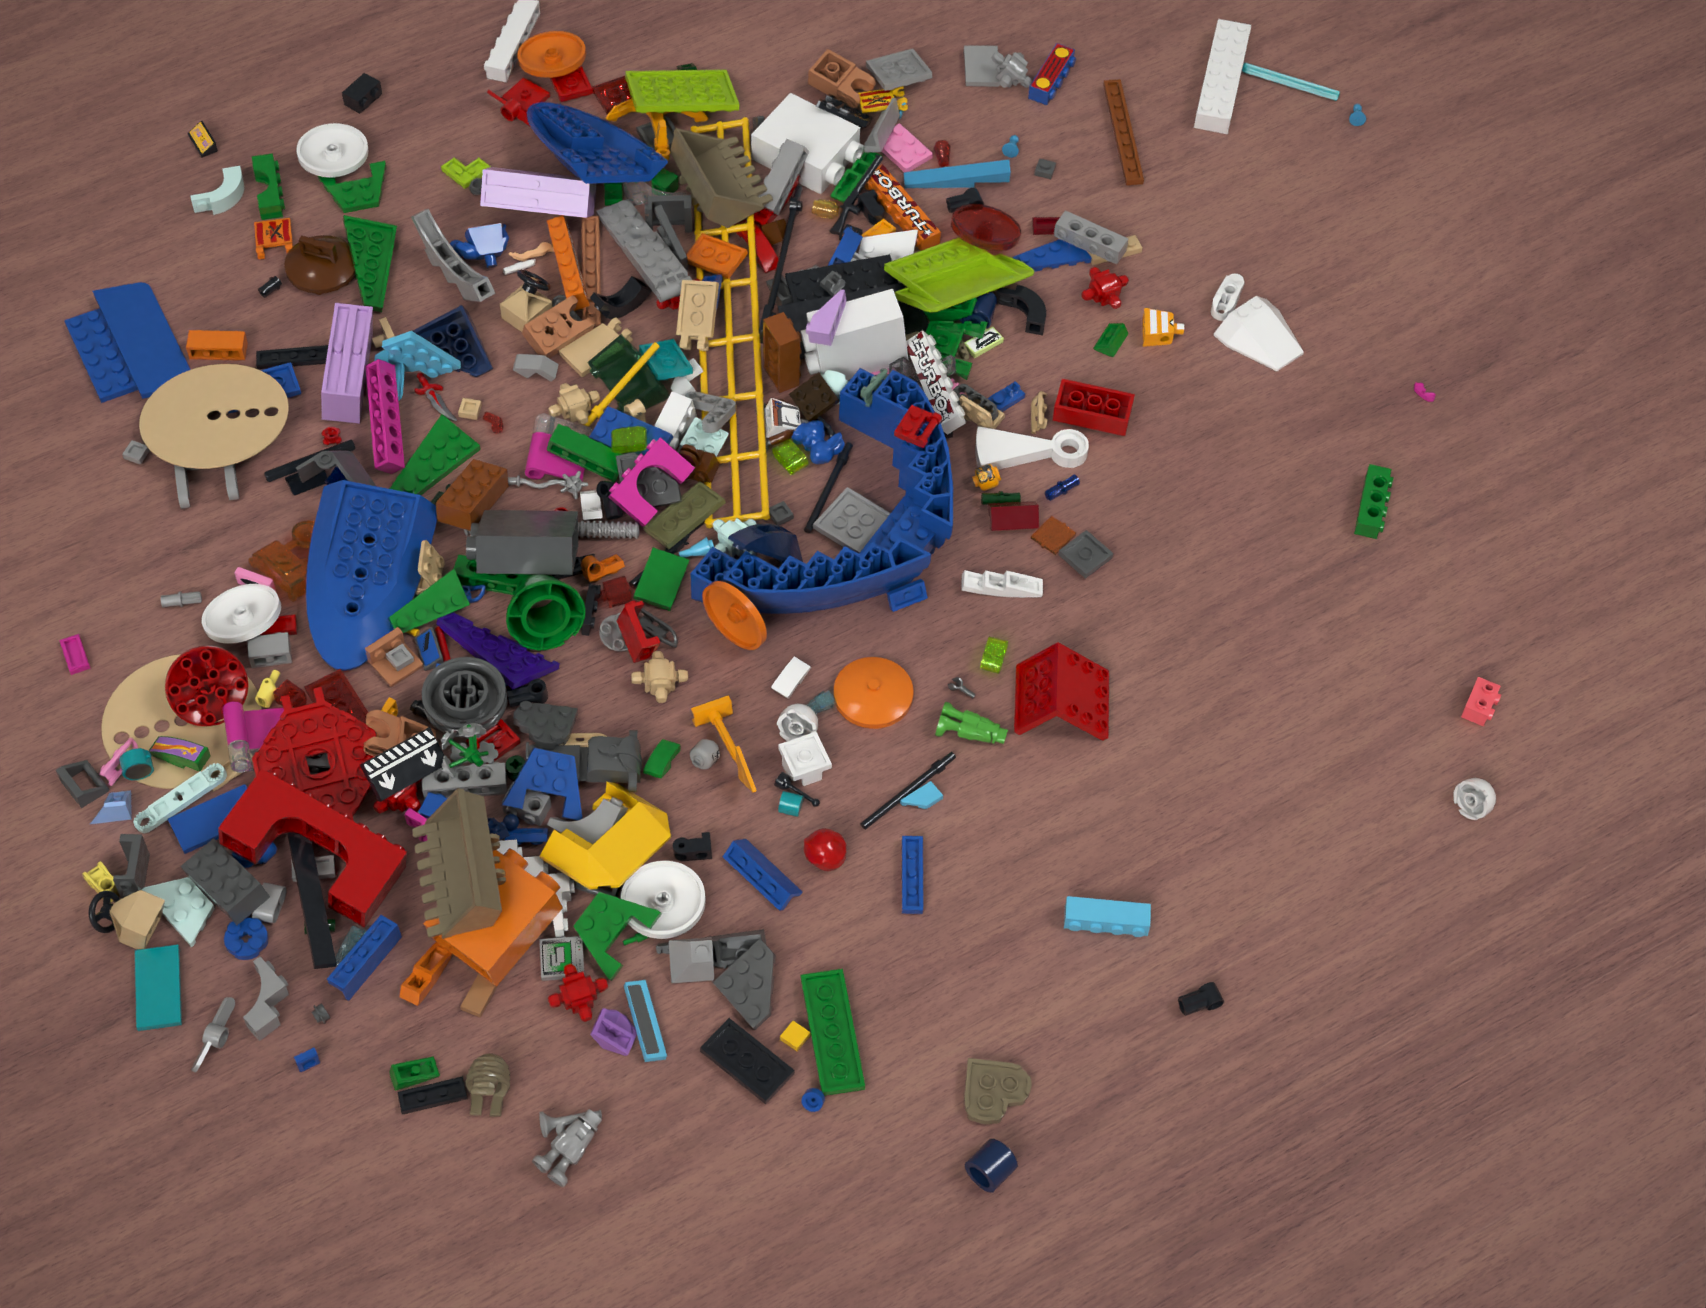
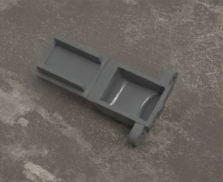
[526,730,642,792]

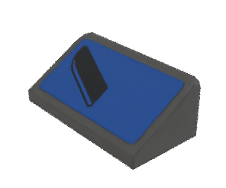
[414,627,443,671]

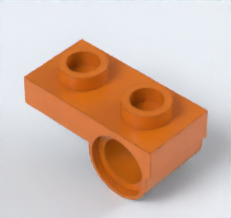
[581,554,625,582]

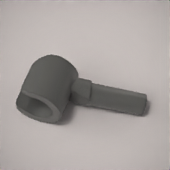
[948,677,976,698]

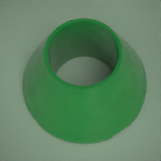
[506,574,585,650]

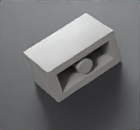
[247,632,292,668]

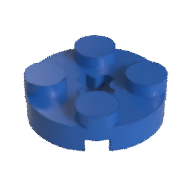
[224,918,269,960]

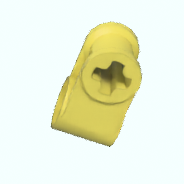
[82,861,119,902]

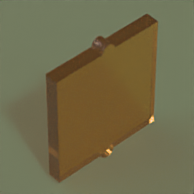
[1031,516,1076,555]

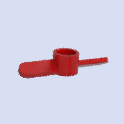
[487,90,530,126]

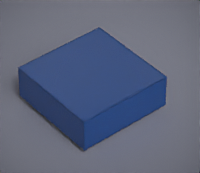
[294,1048,320,1072]

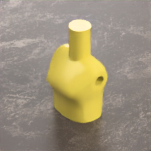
[255,670,280,708]

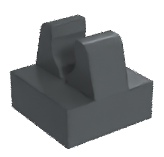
[820,271,846,296]

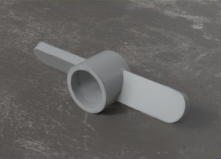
[191,997,235,1072]

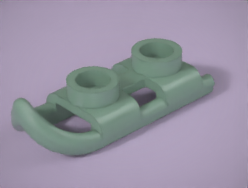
[861,368,888,407]

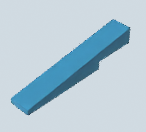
[903,160,1011,188]

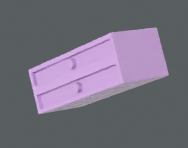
[480,167,596,218]
[321,303,373,424]

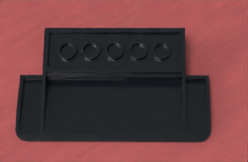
[777,254,929,359]

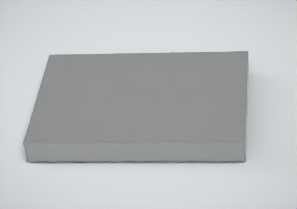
[964,46,1000,87]

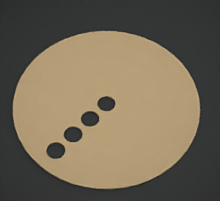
[139,364,289,469]
[101,654,262,789]

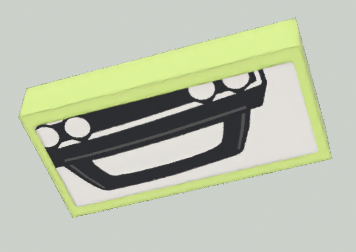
[964,327,1004,358]

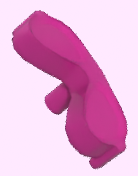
[1414,382,1436,402]

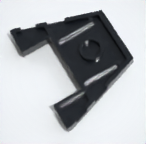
[816,94,873,129]

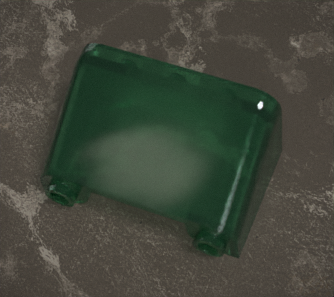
[587,334,670,412]

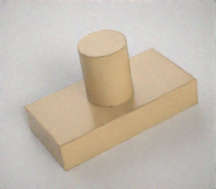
[372,317,395,348]

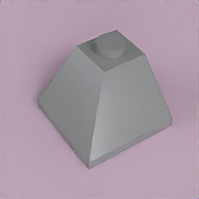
[669,937,714,983]

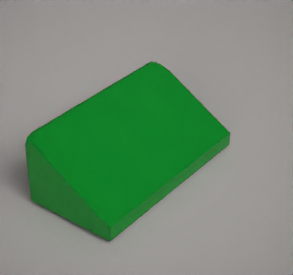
[1094,323,1128,357]

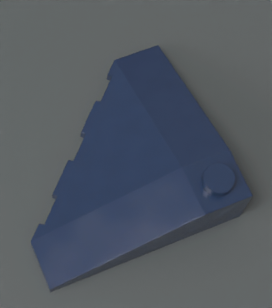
[413,305,493,377]

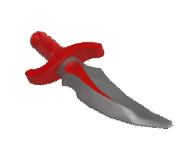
[414,372,457,421]

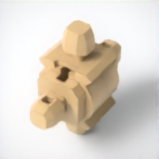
[548,383,600,424]
[631,651,688,703]

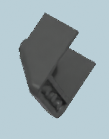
[296,451,376,486]

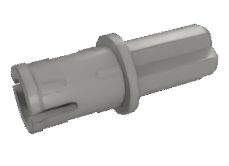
[161,591,202,608]

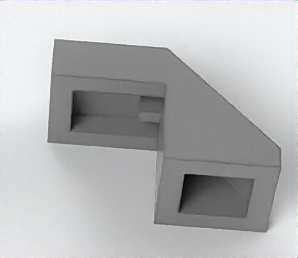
[513,354,559,381]

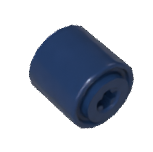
[960,292,997,329]
[964,1139,1018,1193]

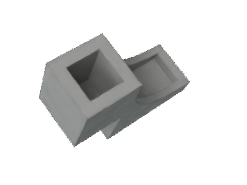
[243,956,289,1041]

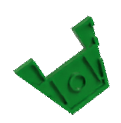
[318,161,386,213]
[926,321,988,380]
[573,892,662,981]

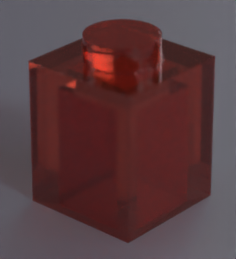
[601,576,632,608]

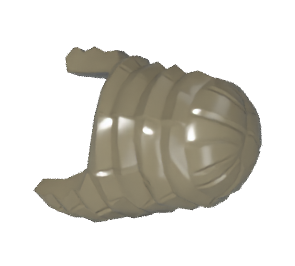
[465,1053,510,1117]

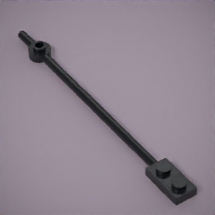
[759,185,803,344]

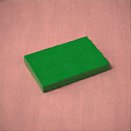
[633,547,690,611]

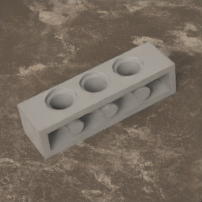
[1054,210,1129,264]
[422,762,507,800]

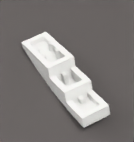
[961,570,1043,598]

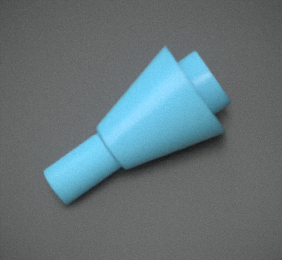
[679,537,714,558]

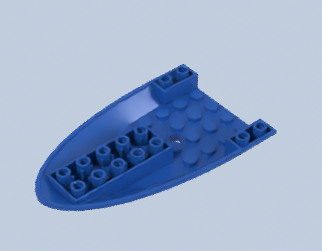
[527,102,668,184]
[306,480,437,671]

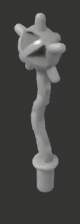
[508,471,588,499]

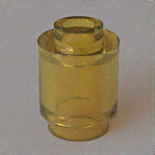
[812,199,839,219]

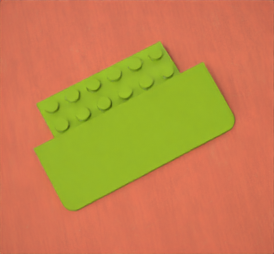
[884,236,1034,312]

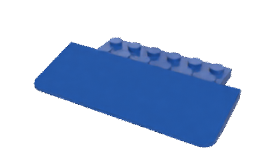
[64,282,190,403]

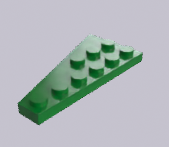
[389,414,481,495]

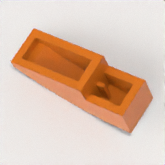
[399,942,453,1006]

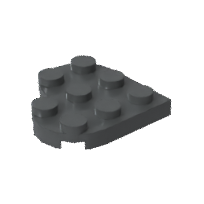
[513,701,578,749]

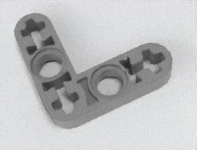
[685,391,736,433]

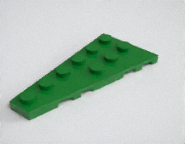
[343,215,397,312]

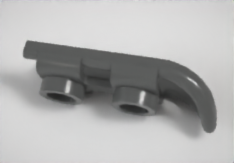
[639,608,678,648]

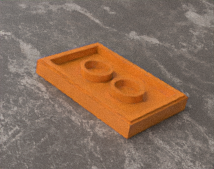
[686,233,748,279]

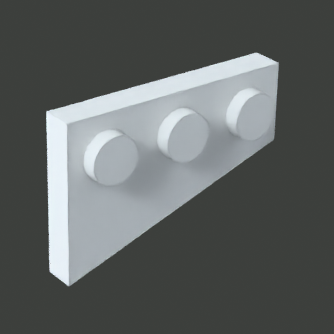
[859,229,918,261]

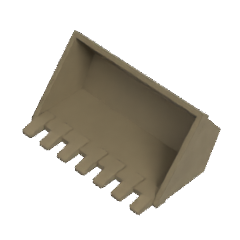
[670,128,773,228]
[412,788,506,939]

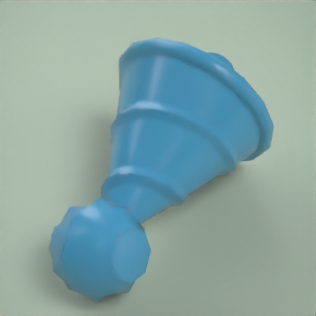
[1349,104,1366,126]
[1002,135,1019,158]

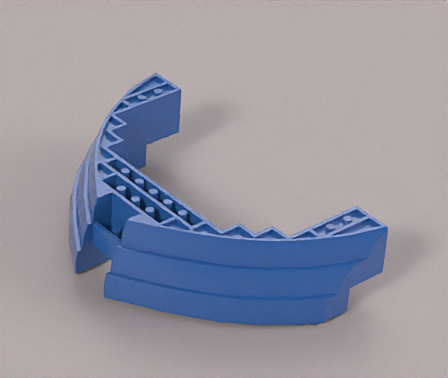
[690,368,953,614]

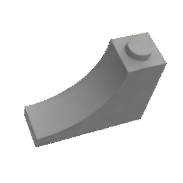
[547,797,628,844]

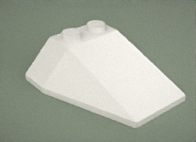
[1214,296,1304,371]

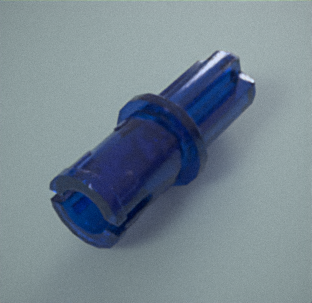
[1044,474,1080,501]

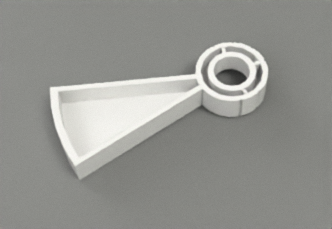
[975,426,1089,470]

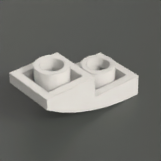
[771,656,811,699]

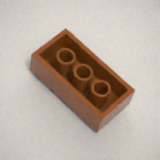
[763,312,802,393]
[436,459,509,531]

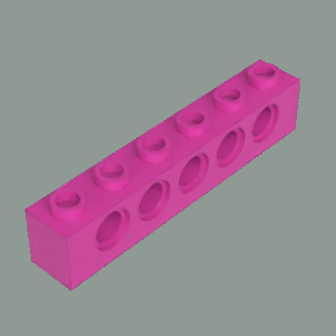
[365,359,405,474]

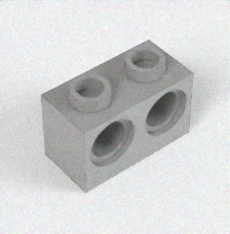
[502,782,551,826]

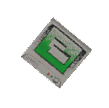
[539,936,585,981]

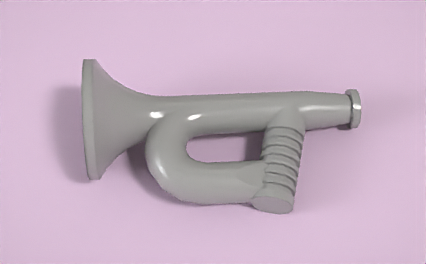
[539,1110,602,1138]

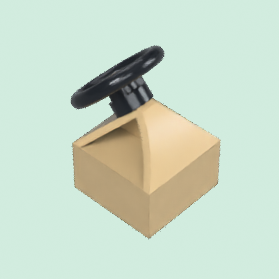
[500,270,552,332]
[88,890,165,950]

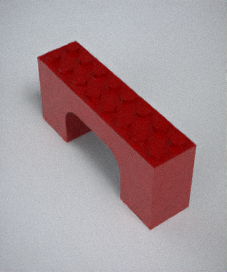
[218,769,407,928]

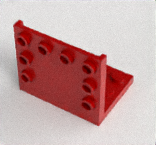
[1014,642,1109,741]

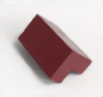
[988,501,1039,531]

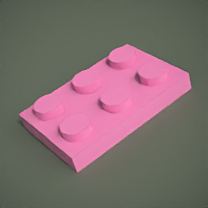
[881,123,933,172]

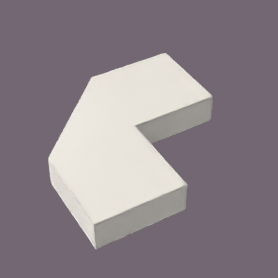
[671,358,703,396]

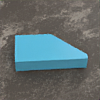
[900,781,943,809]

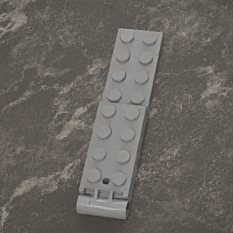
[596,199,692,302]

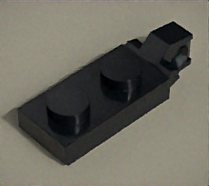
[581,583,601,636]

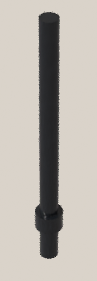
[804,442,853,533]
[860,752,956,830]

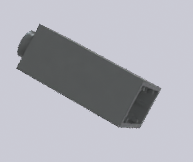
[466,510,579,575]

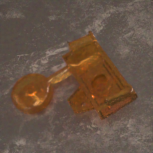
[249,520,315,602]

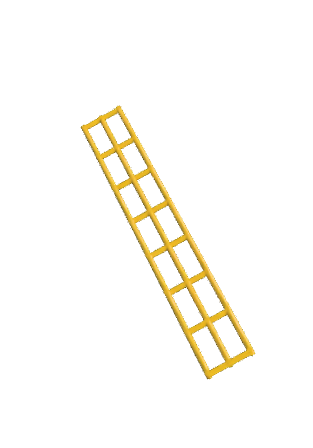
[691,117,770,529]

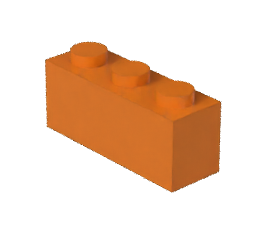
[186,330,248,360]

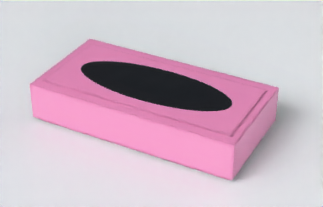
[235,567,276,591]

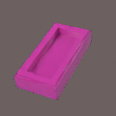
[59,634,91,675]

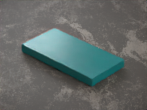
[135,945,182,1031]

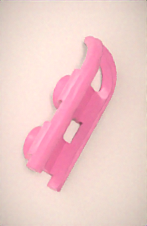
[99,737,138,786]

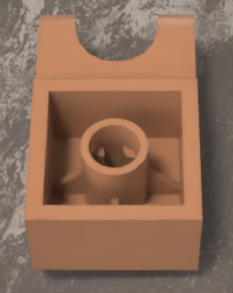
[808,49,876,109]
[522,296,595,359]
[363,710,436,757]

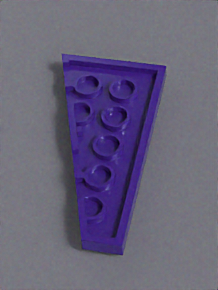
[436,612,560,689]

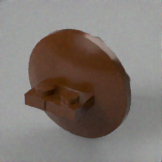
[284,235,355,295]

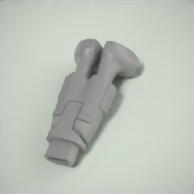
[532,1109,602,1187]

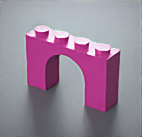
[608,437,695,527]

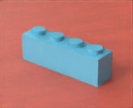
[1064,896,1151,937]

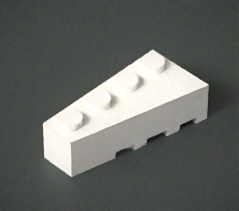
[655,392,697,471]

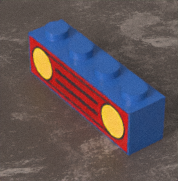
[1028,43,1076,105]

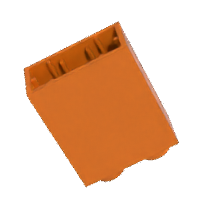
[424,848,563,987]

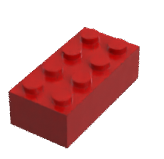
[1052,378,1135,436]

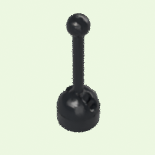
[774,772,820,807]

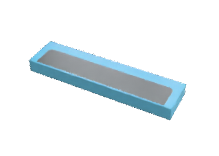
[624,980,667,1062]

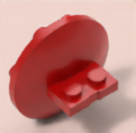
[165,645,248,727]

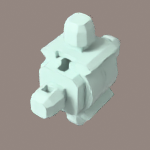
[713,518,757,557]

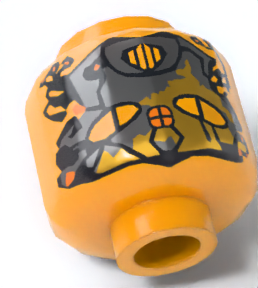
[972,464,1001,491]

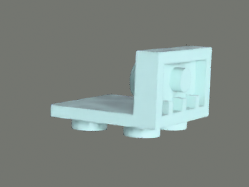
[678,417,729,457]

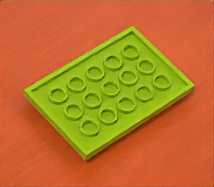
[625,70,740,113]

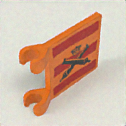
[254,218,293,259]

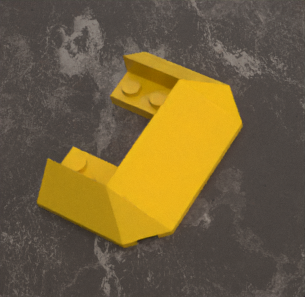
[540,781,671,890]

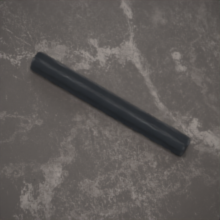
[264,439,356,482]

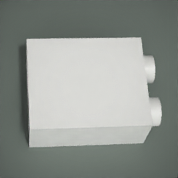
[751,93,864,194]
[800,289,909,380]

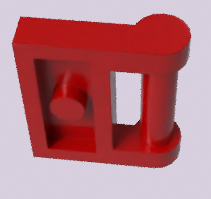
[894,405,943,448]
[466,719,521,764]

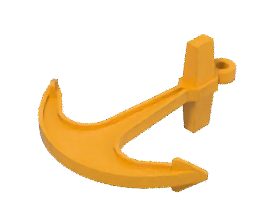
[606,99,708,168]

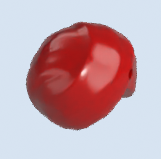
[804,828,847,871]

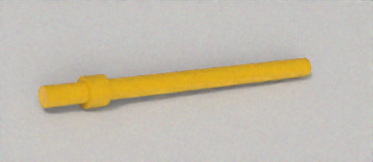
[583,342,660,428]

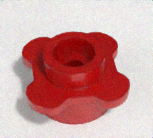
[322,427,342,445]

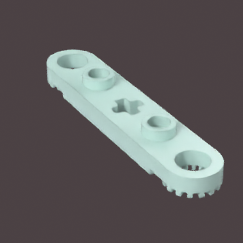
[133,763,227,833]

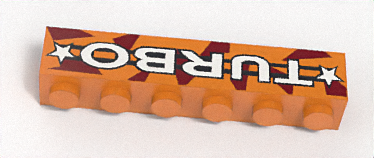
[865,164,941,251]
[547,215,590,311]

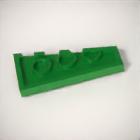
[388,569,470,633]

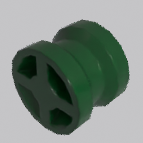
[505,755,525,781]

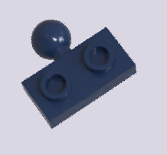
[487,814,519,840]

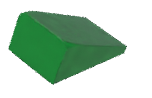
[389,1056,440,1091]

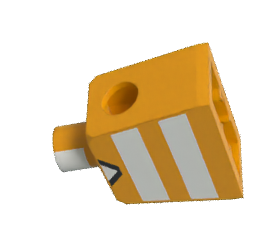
[1142,308,1184,346]

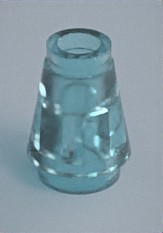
[806,690,836,714]

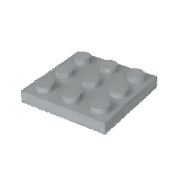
[866,49,932,91]
[813,487,890,553]

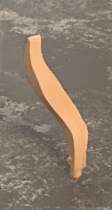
[509,242,554,262]

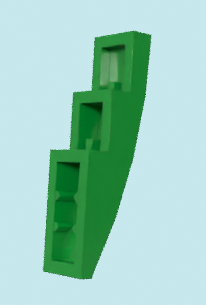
[830,152,882,203]

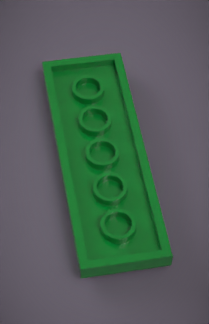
[800,969,865,1096]

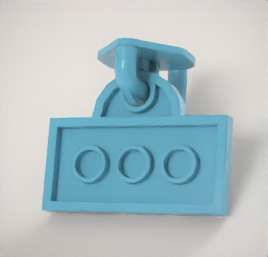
[374,331,461,401]

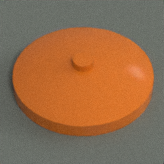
[517,31,586,78]
[702,581,767,650]
[833,657,913,729]

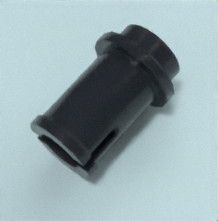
[258,276,282,298]
[410,700,429,721]

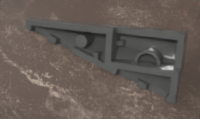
[656,929,767,969]

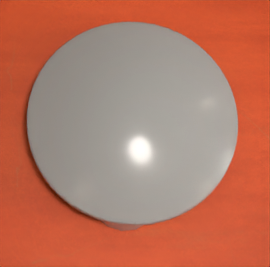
[599,613,628,651]

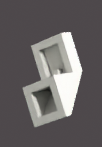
[580,490,603,520]

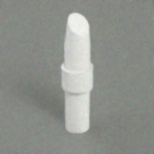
[503,259,536,275]

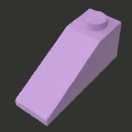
[806,289,847,346]

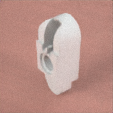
[1211,274,1245,321]

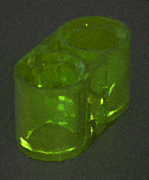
[611,426,647,453]
[772,439,809,475]
[980,636,1008,674]

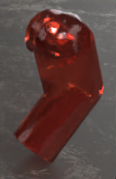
[483,412,504,434]

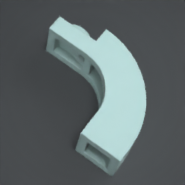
[190,166,244,215]

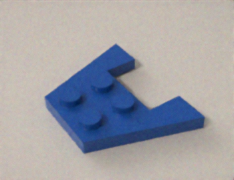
[501,748,583,821]

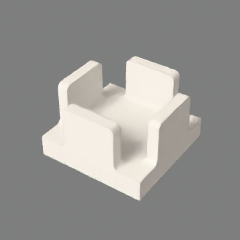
[778,732,832,786]

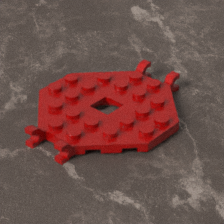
[252,687,377,821]

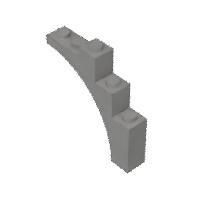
[411,209,495,302]

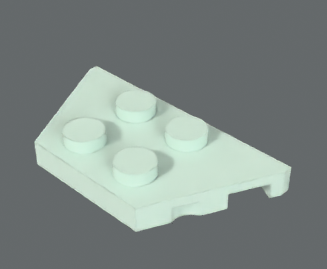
[142,877,215,947]

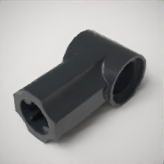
[946,188,984,213]
[596,481,623,520]
[507,679,548,707]
[1178,982,1224,1016]

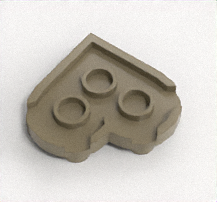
[964,1058,1032,1125]

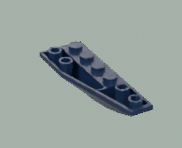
[728,523,803,563]

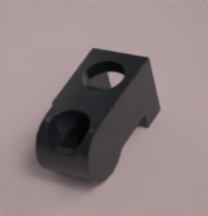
[858,189,884,225]
[672,832,712,861]

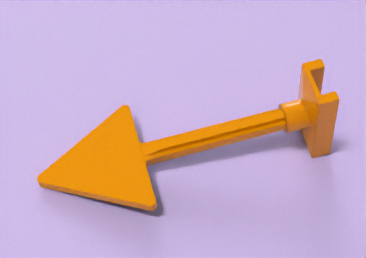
[691,695,757,793]

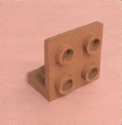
[365,627,423,687]

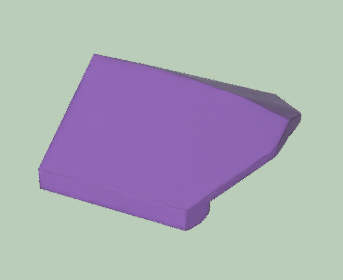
[590,1008,637,1056]

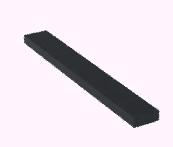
[287,832,337,969]

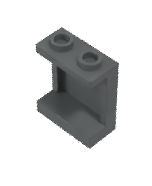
[644,195,692,233]
[113,834,150,899]

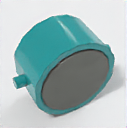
[119,748,154,781]

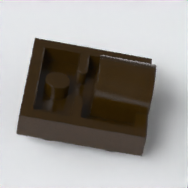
[789,372,840,422]

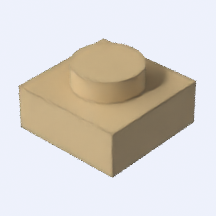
[458,398,482,420]

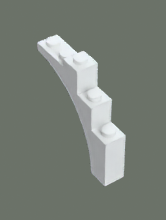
[497,839,575,938]

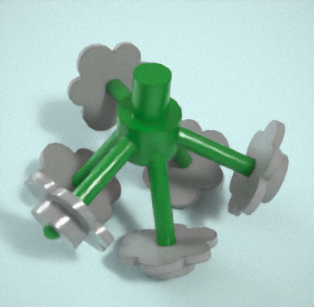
[441,723,498,778]

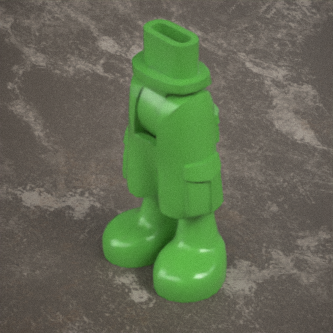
[935,702,1008,744]

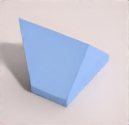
[89,790,132,825]

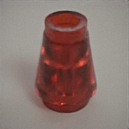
[933,140,951,167]

